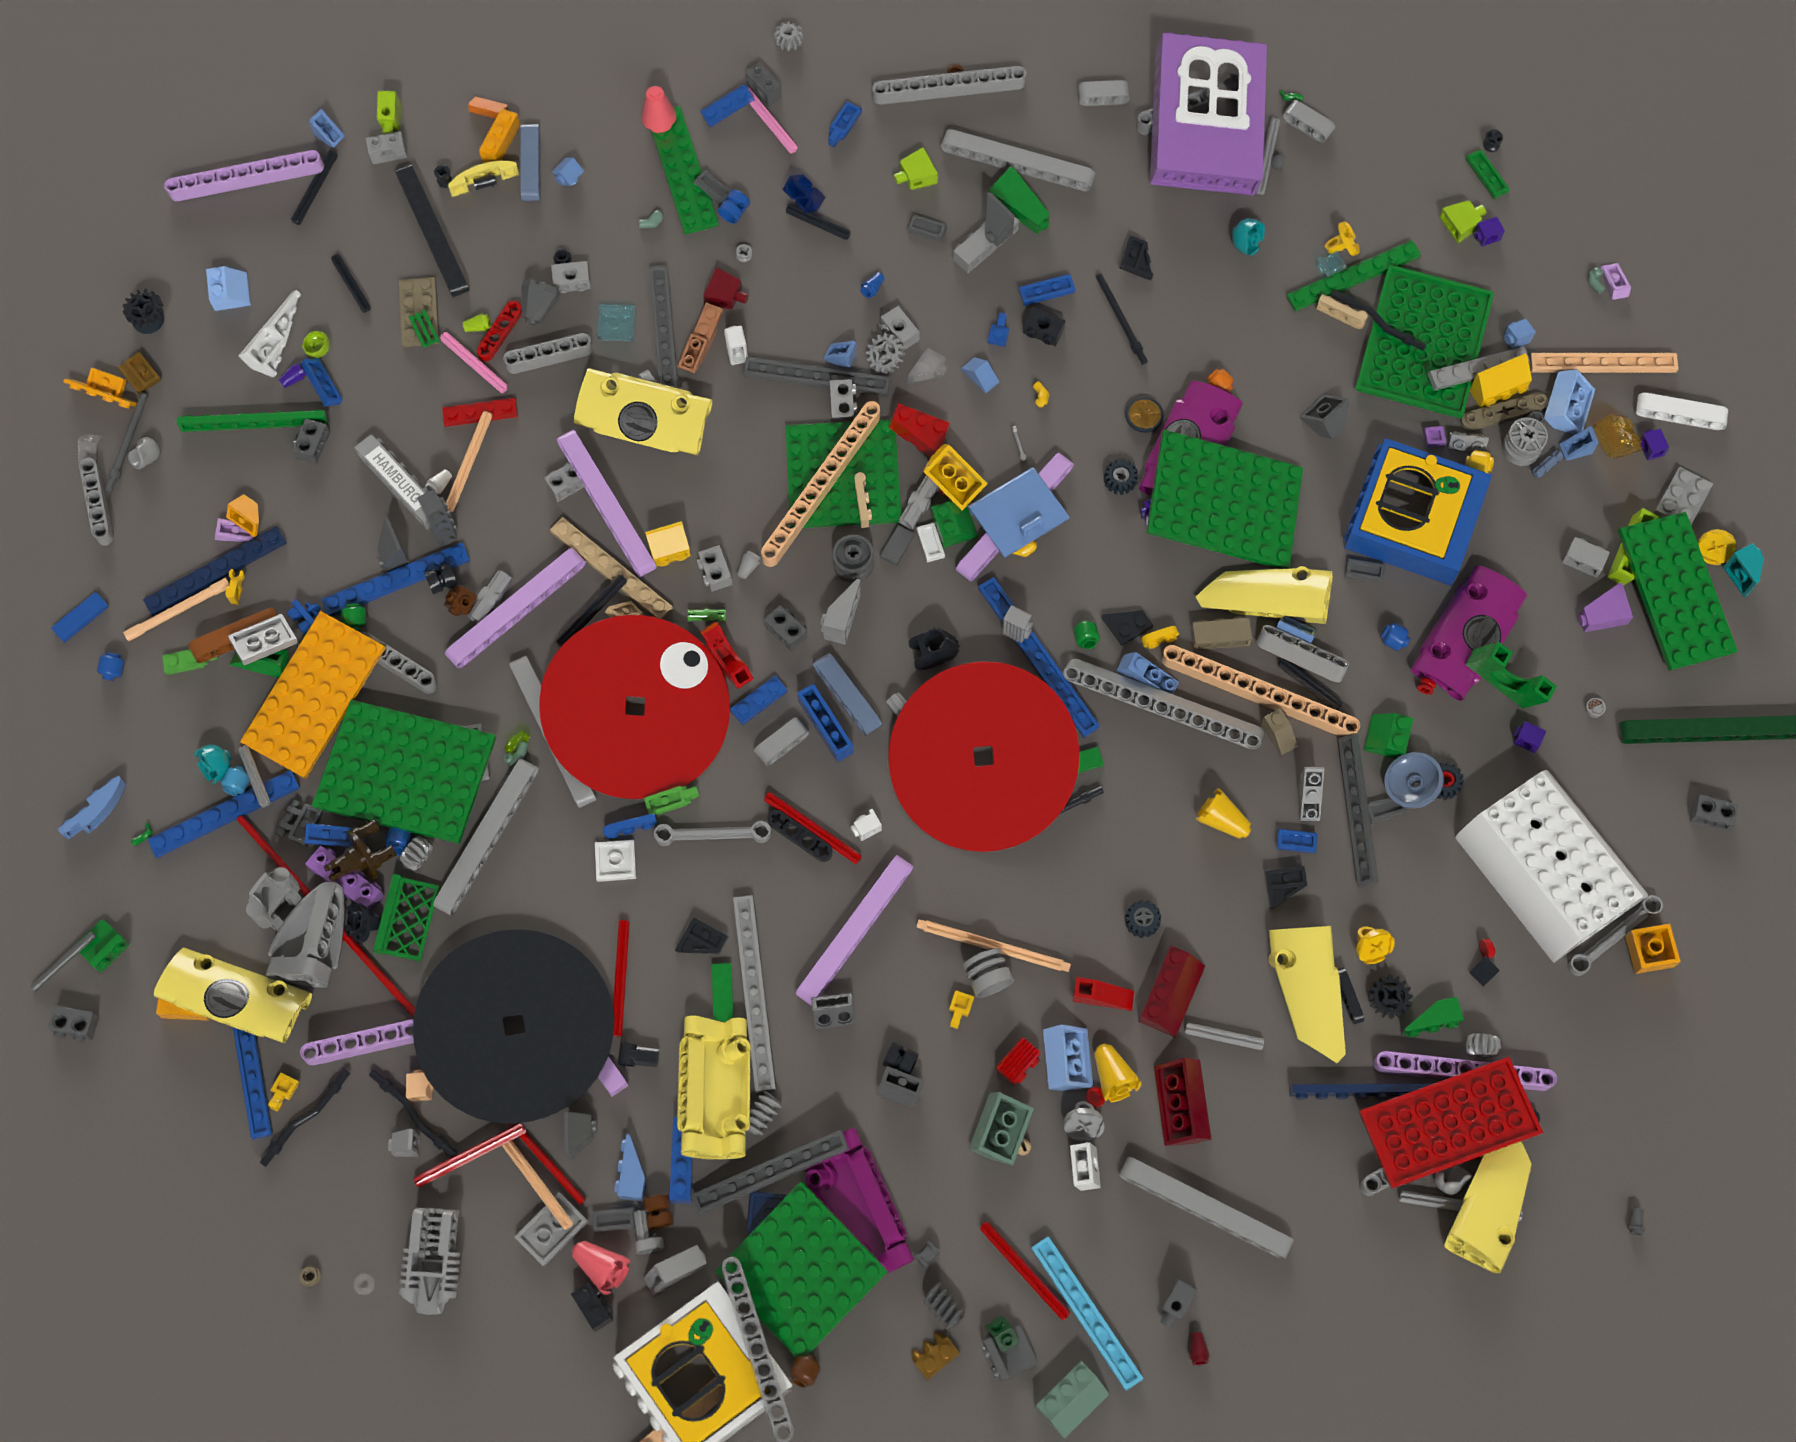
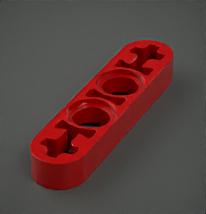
[477,301,522,362]

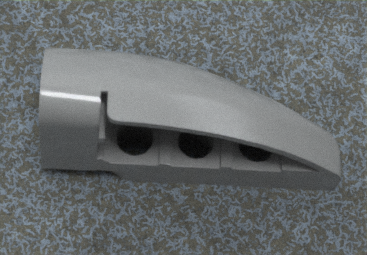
[266,882,344,988]

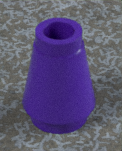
[278,363,306,388]

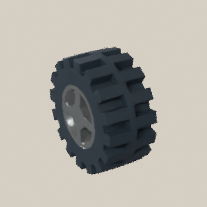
[1125,900,1161,938]

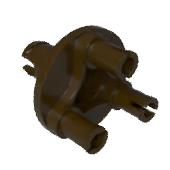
[324,819,397,882]

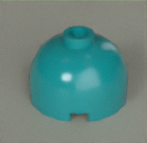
[1231,218,1265,256]
[194,745,232,784]

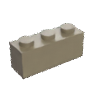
[1191,616,1252,651]

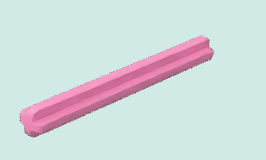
[748,88,798,154]
[440,332,508,393]

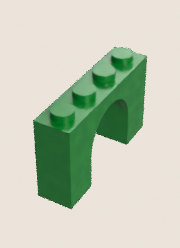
[1465,641,1557,709]

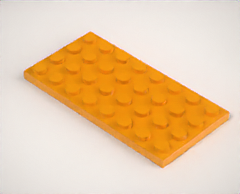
[240,611,386,779]

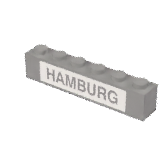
[354,434,430,530]

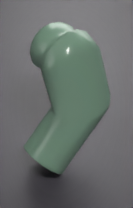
[639,210,663,229]
[1589,267,1606,295]
[504,742,529,766]

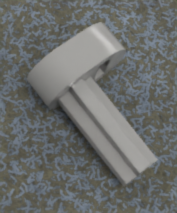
[634,1210,665,1255]

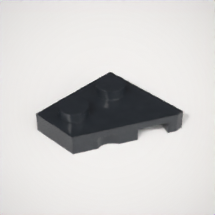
[1119,235,1153,281]
[1101,610,1153,646]
[1265,866,1307,909]
[675,917,728,954]

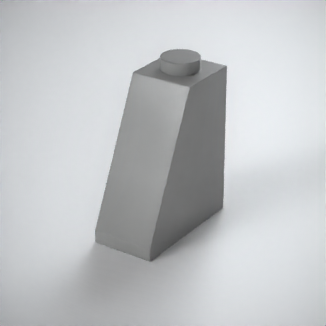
[644,1245,707,1296]

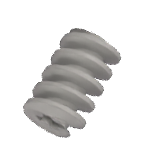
[747,1090,782,1136]

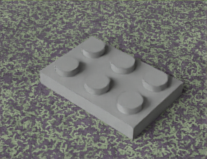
[1654,467,1713,524]
[228,614,298,665]
[515,1192,588,1267]

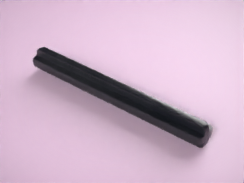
[291,150,338,225]
[556,574,627,647]

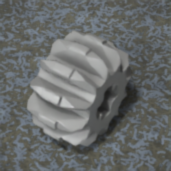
[774,21,803,52]
[400,836,433,870]
[1466,1033,1501,1058]

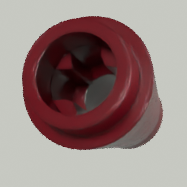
[1189,1332,1210,1365]

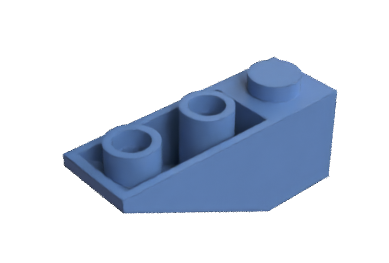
[1116,652,1179,694]
[615,1134,647,1201]

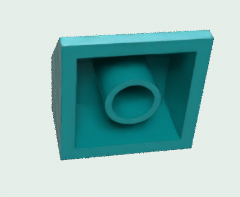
[1723,543,1764,598]

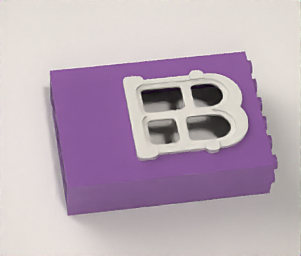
[1150,32,1267,196]

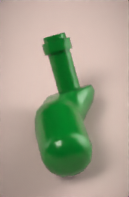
[1280,90,1304,101]
[131,823,153,846]

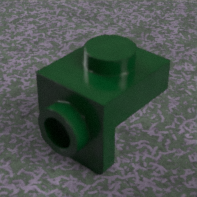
[985,1315,1019,1353]

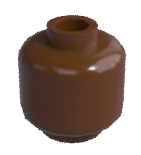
[789,1354,821,1388]

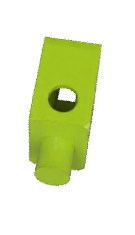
[377,91,402,135]
[893,147,938,190]
[1439,200,1486,244]

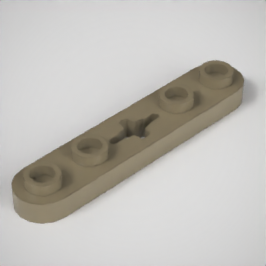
[1460,393,1549,431]

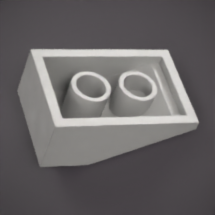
[820,579,861,645]

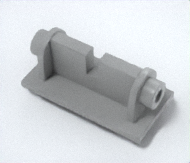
[1448,431,1489,452]

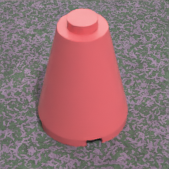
[641,86,676,133]
[572,1241,630,1295]

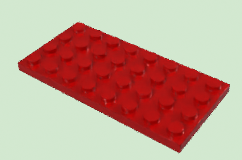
[1359,1056,1543,1189]

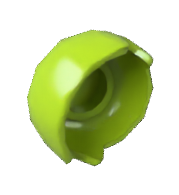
[302,331,330,358]

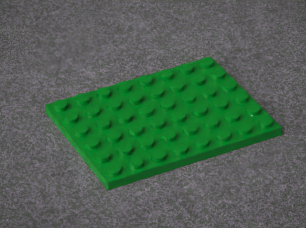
[1355,264,1494,419]
[1146,430,1303,569]
[312,700,497,844]

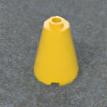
[1196,788,1252,839]
[1094,1044,1141,1102]

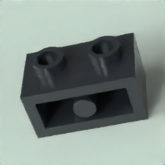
[571,1282,613,1332]

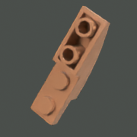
[678,303,723,374]

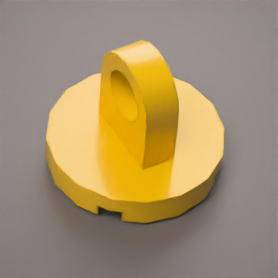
[1325,221,1360,256]
[1698,529,1737,565]
[1356,927,1395,964]

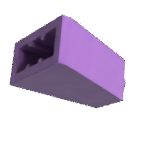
[1578,583,1633,632]

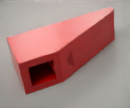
[1072,977,1135,1011]

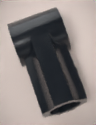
[617,1043,659,1067]

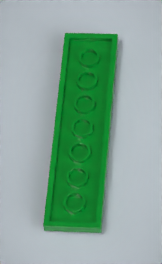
[650,106,719,235]

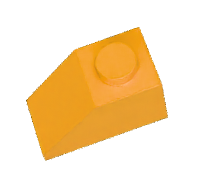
[226,494,259,537]

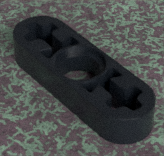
[1338,967,1364,1025]

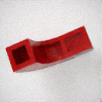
[700,622,754,689]

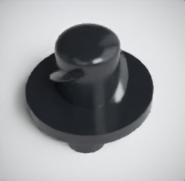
[345,903,381,943]

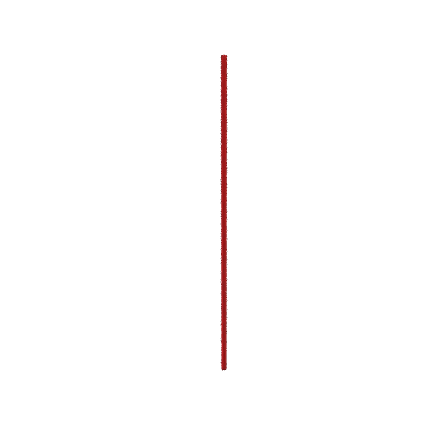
[237,815,586,1205]

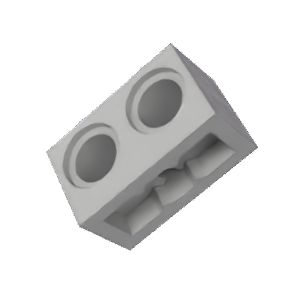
[830,379,857,419]
[544,462,584,502]
[696,545,733,592]

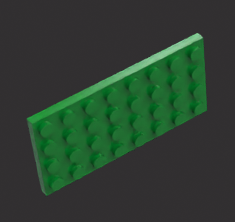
[1617,512,1738,671]

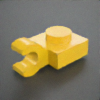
[225,569,245,605]
[949,990,974,1029]
[268,1072,299,1112]

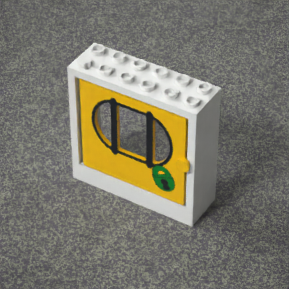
[613,1282,792,1442]

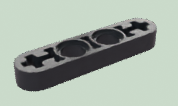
[768,810,833,862]

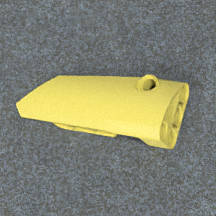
[1196,566,1333,624]
[1268,926,1346,1063]
[1444,1142,1532,1273]

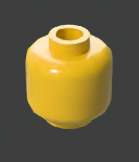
[1465,450,1494,473]

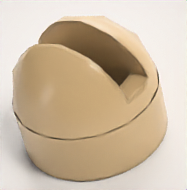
[1017,1138,1031,1156]

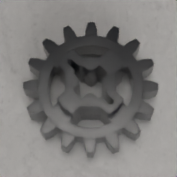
[122,289,164,328]
[1368,975,1413,1019]

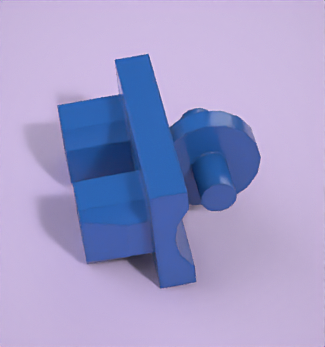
[287,599,321,635]

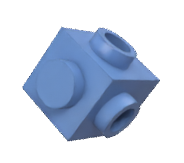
[552,158,584,186]
[1503,318,1536,349]

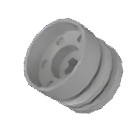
[1502,417,1548,466]
[962,948,1014,998]

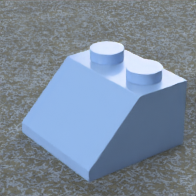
[206,266,251,311]

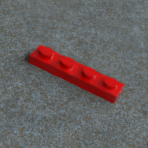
[442,398,518,427]

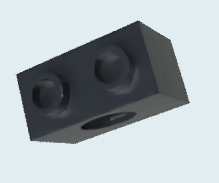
[1023,307,1066,347]

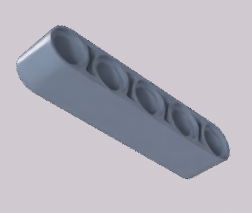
[521,124,541,201]
[813,653,882,736]

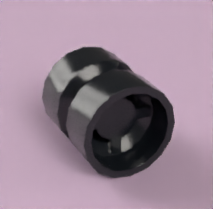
[424,562,458,595]
[882,1042,919,1075]

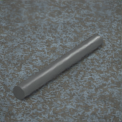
[31,931,97,991]

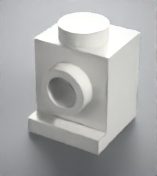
[850,809,882,841]

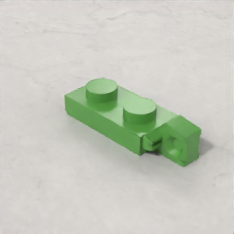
[162,650,218,675]
[644,786,700,816]

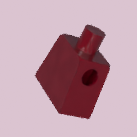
[703,268,749,310]

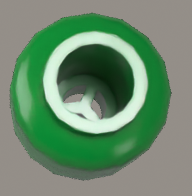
[341,604,367,631]
[1073,620,1100,649]

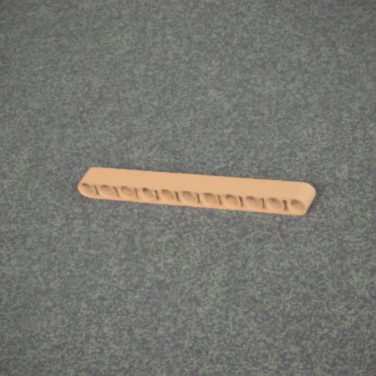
[761,401,880,567]
[1162,645,1360,737]

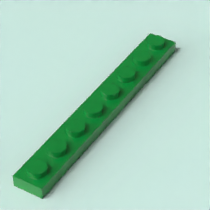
[1286,240,1421,312]
[177,409,329,432]

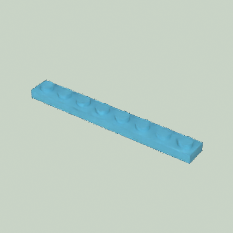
[1031,1236,1143,1391]

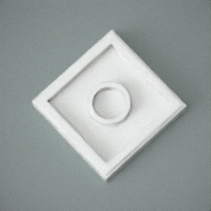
[595,839,636,882]

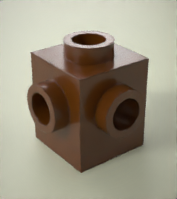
[444,586,477,616]

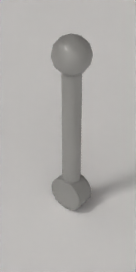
[1012,426,1027,461]

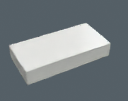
[916,522,945,562]

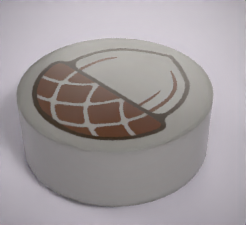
[1585,698,1606,718]

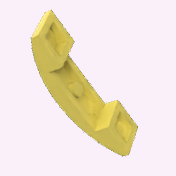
[448,161,519,197]

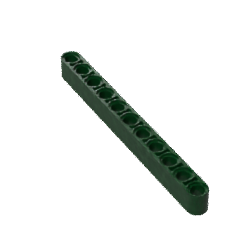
[1619,715,1796,744]

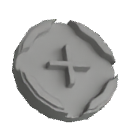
[1064,1101,1105,1141]

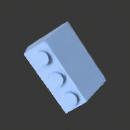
[1544,370,1596,435]
[1043,1025,1093,1091]

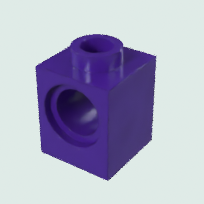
[1474,217,1505,247]
[1639,429,1669,461]
[1513,721,1546,753]

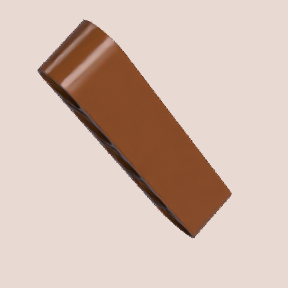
[188,608,278,663]

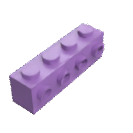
[305,846,384,911]

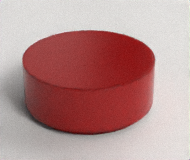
[1479,938,1495,959]
[1085,1087,1105,1108]

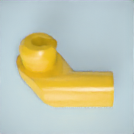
[1013,540,1037,557]

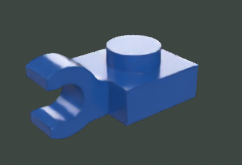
[988,312,1009,347]

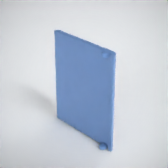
[967,467,1070,558]

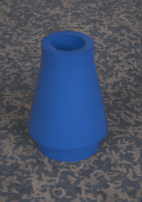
[860,272,885,298]

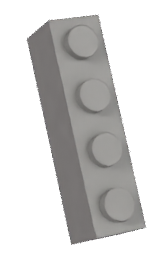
[953,217,1019,273]

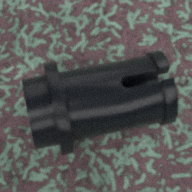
[473,173,497,190]

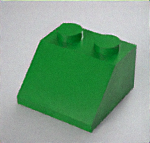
[931,501,978,548]
[1364,713,1414,759]

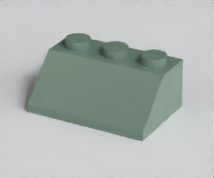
[969,1092,1034,1166]
[1035,1361,1109,1439]

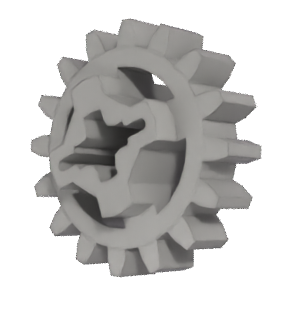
[866,333,905,374]

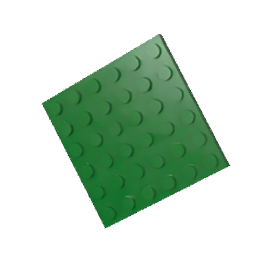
[785,420,901,528]
[715,1182,889,1358]

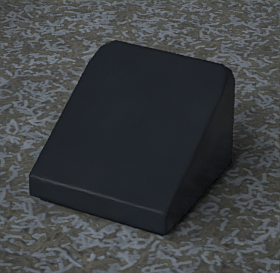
[1469,957,1500,987]

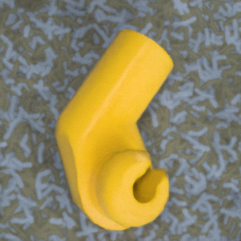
[1033,381,1049,408]

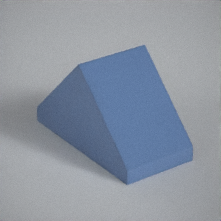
[308,109,345,148]
[823,341,857,370]
[961,357,999,394]
[1560,426,1599,461]

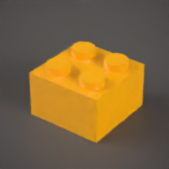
[1625,924,1681,974]

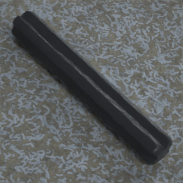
[786,204,851,240]
[331,254,371,313]
[1278,659,1343,710]

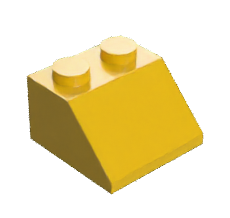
[645,521,691,567]

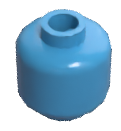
[221,766,250,796]

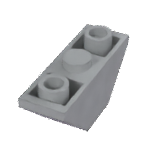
[1299,767,1325,821]

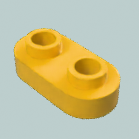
[1141,626,1179,649]

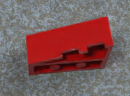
[888,403,950,458]

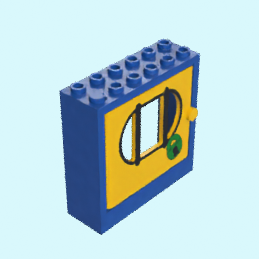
[1343,438,1492,586]

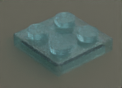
[597,304,636,341]

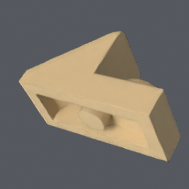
[605,601,643,617]

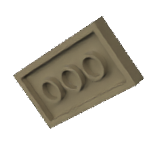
[399,277,439,347]

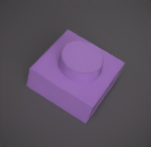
[1423,426,1446,447]

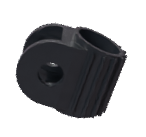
[908,628,960,670]

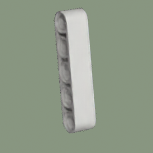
[1636,393,1728,430]

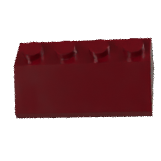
[1139,945,1205,1038]
[1154,1058,1212,1146]

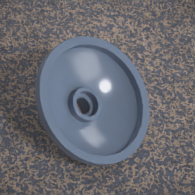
[1384,752,1444,808]

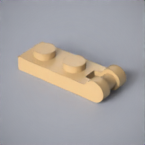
[1316,295,1368,329]
[855,472,872,528]

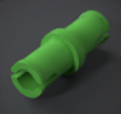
[688,608,726,622]

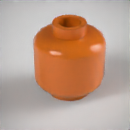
[1207,368,1234,393]

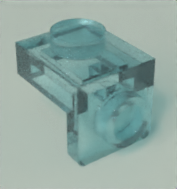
[1317,251,1347,277]

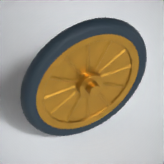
[1125,397,1164,433]

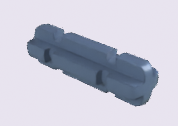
[1532,450,1564,478]

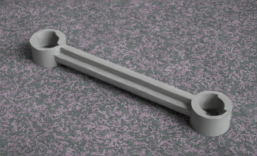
[654,821,771,846]
[1568,895,1663,976]

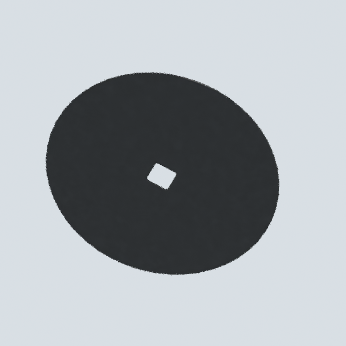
[413,929,614,1124]

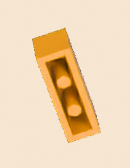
[479,108,520,163]

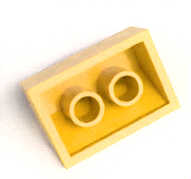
[1470,353,1532,408]
[923,444,988,510]

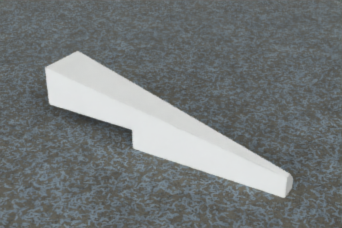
[239,290,301,377]

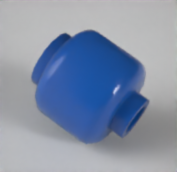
[1380,623,1411,651]
[97,652,125,681]
[385,827,412,855]

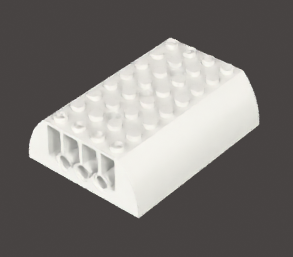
[1455,770,1648,963]

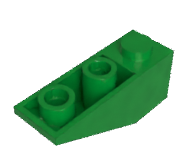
[229,650,290,678]
[1401,997,1464,1037]

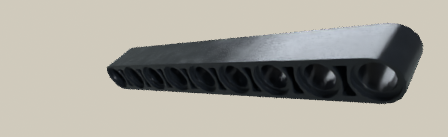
[395,164,469,298]

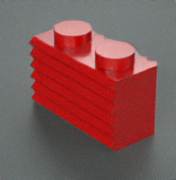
[996,1037,1041,1085]

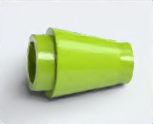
[463,313,491,332]

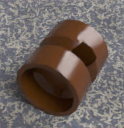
[643,1194,674,1230]

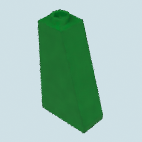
[988,167,1050,235]

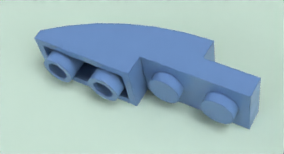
[58,775,126,840]

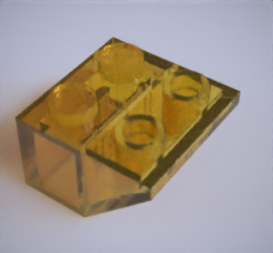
[1593,414,1643,459]

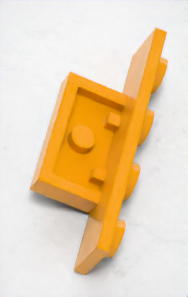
[63,368,137,408]

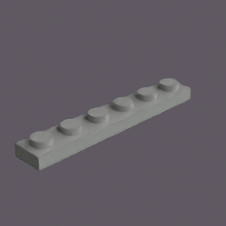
[1427,346,1531,391]

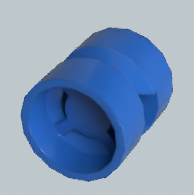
[718,190,750,224]

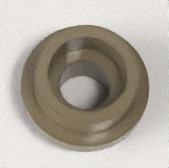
[299,1266,321,1287]

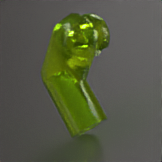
[504,730,530,753]

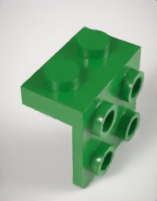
[75,920,130,973]

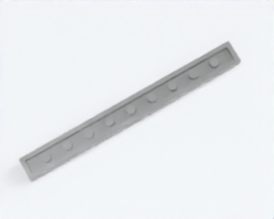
[733,895,776,1093]

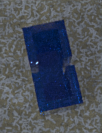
[782,174,826,213]

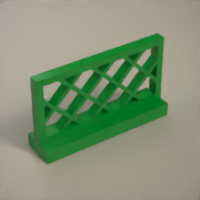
[373,874,440,962]

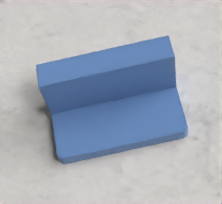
[1276,616,1317,643]

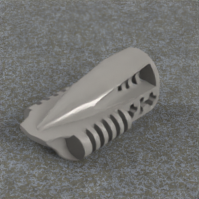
[246,867,302,932]
[399,1208,461,1315]

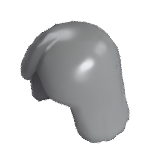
[128,437,160,469]
[1434,1165,1473,1195]

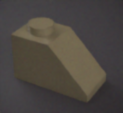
[1261,708,1298,756]

